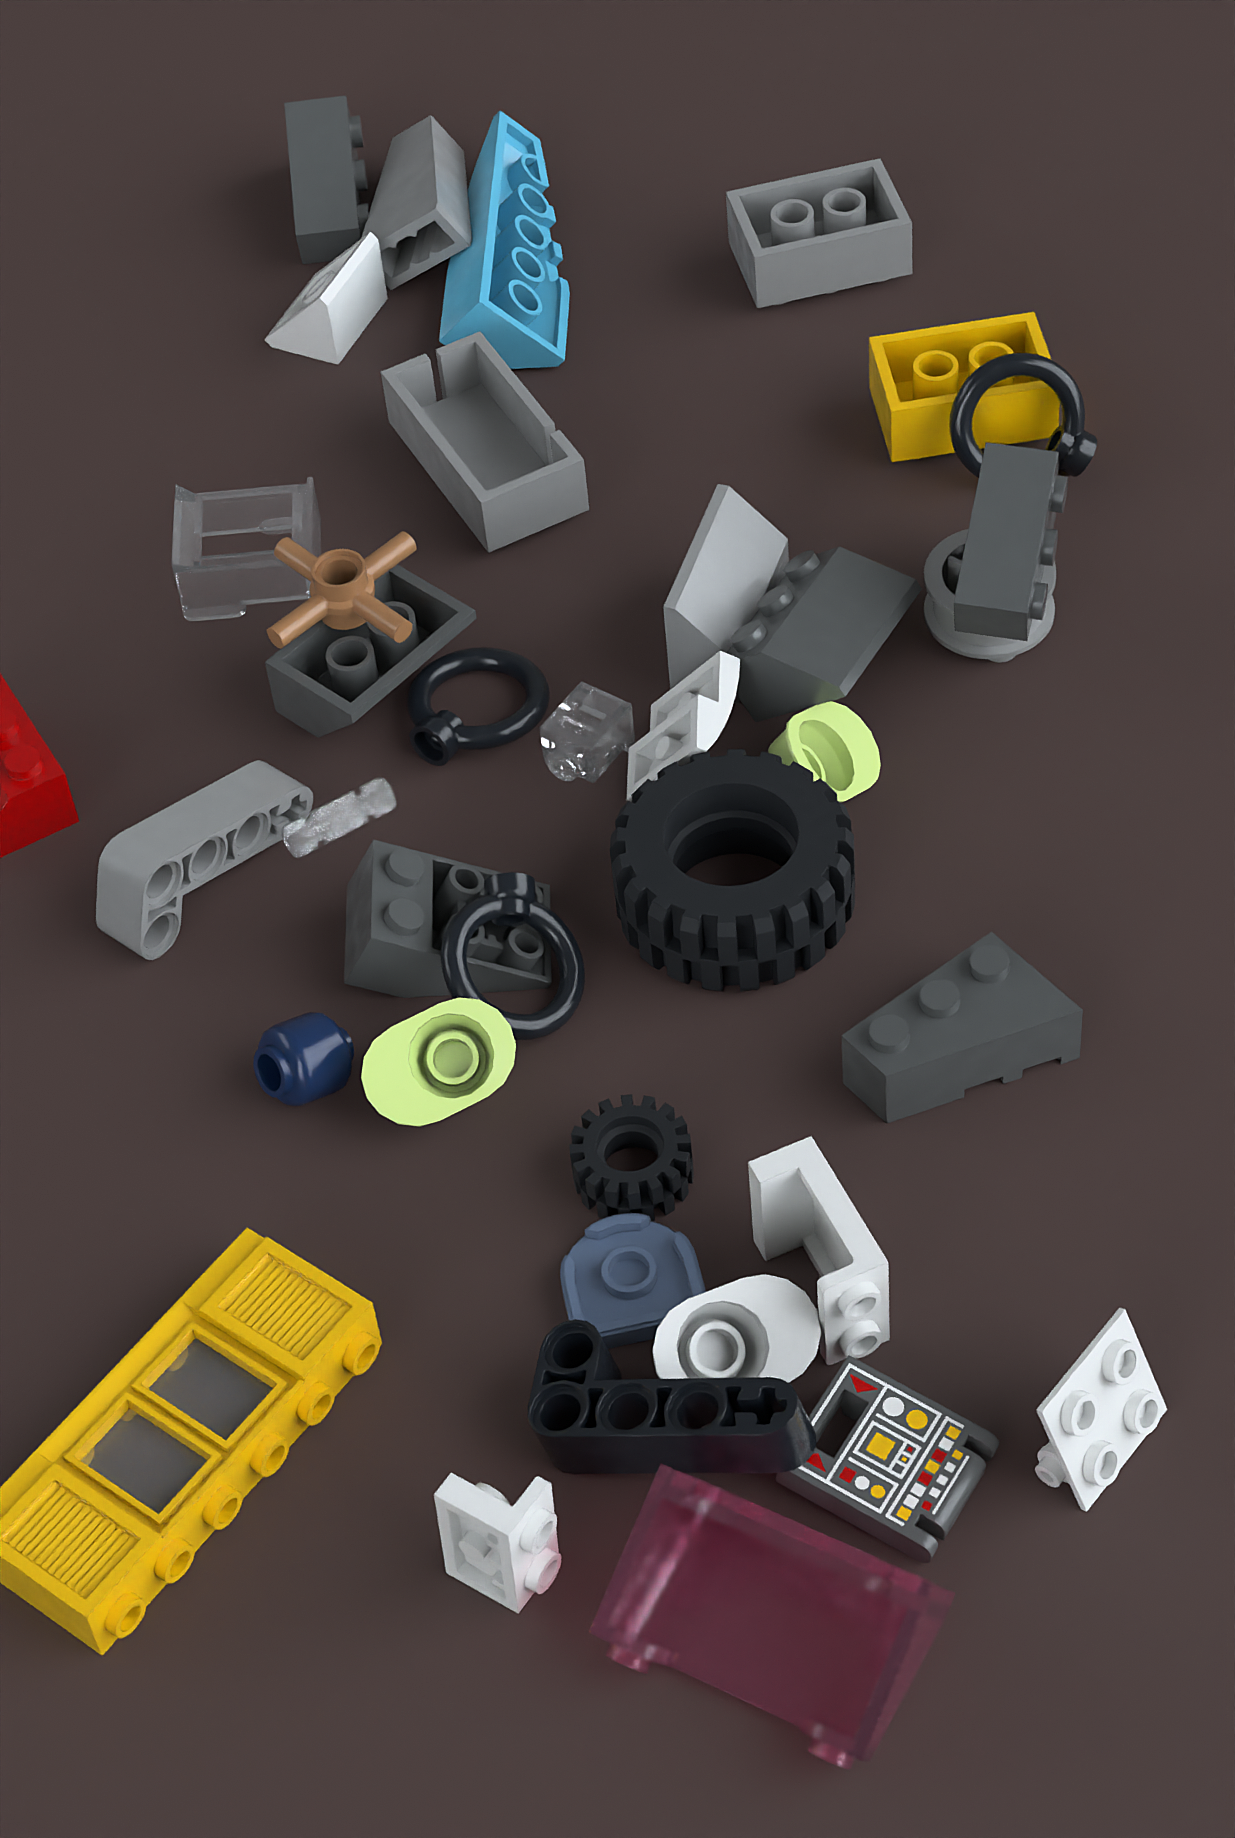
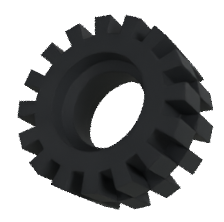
[569,1094,694,1221]

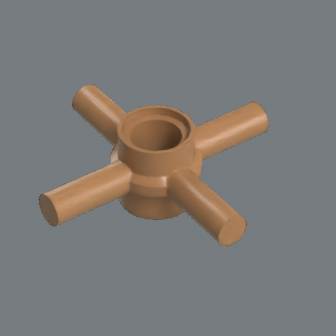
[267,531,417,649]

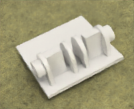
[1035,1308,1167,1512]

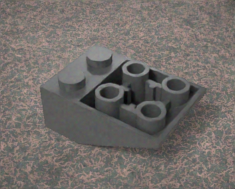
[344,839,552,998]

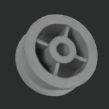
[924,529,1057,663]

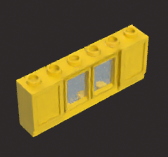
[0,1228,382,1656]

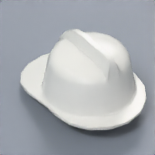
[652,1274,821,1383]

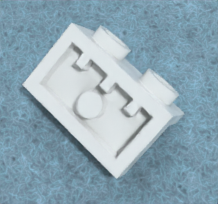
[434,1473,561,1614]

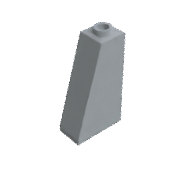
[361,115,472,290]

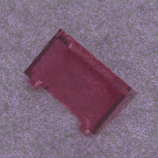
[589,1464,956,1770]

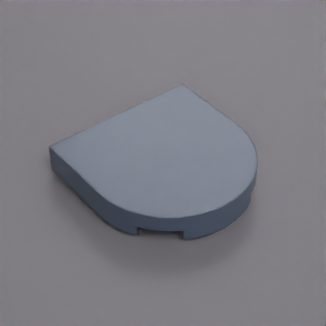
[560,1213,706,1349]

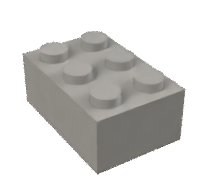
[726,158,912,308]

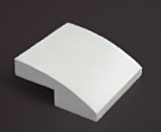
[627,651,740,802]

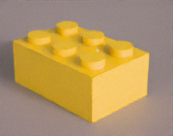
[869,312,1060,462]

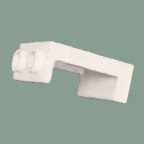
[748,1136,890,1365]

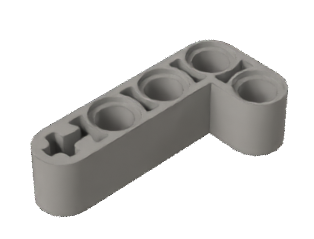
[96,760,313,960]

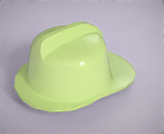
[768,701,881,802]
[361,997,516,1127]

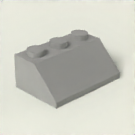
[663,484,789,704]

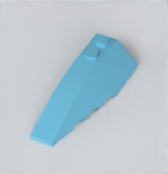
[439,111,570,369]

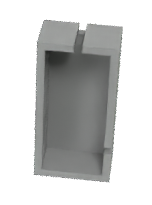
[381,331,589,553]

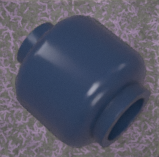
[253,1012,354,1106]

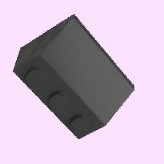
[727,546,922,722]
[265,564,477,738]

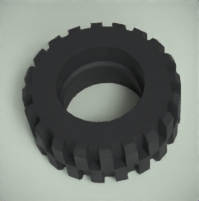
[610,749,855,992]

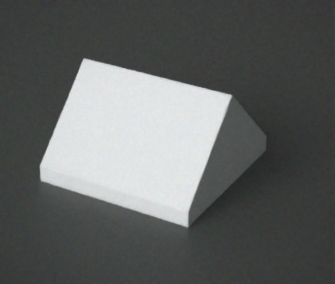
[264,232,388,365]

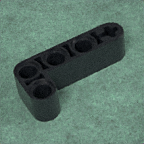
[527,1319,817,1474]

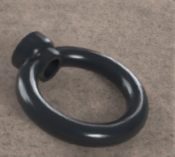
[949,353,1097,478]
[407,647,550,766]
[441,872,585,1040]

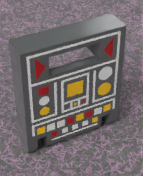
[775,1355,999,1563]

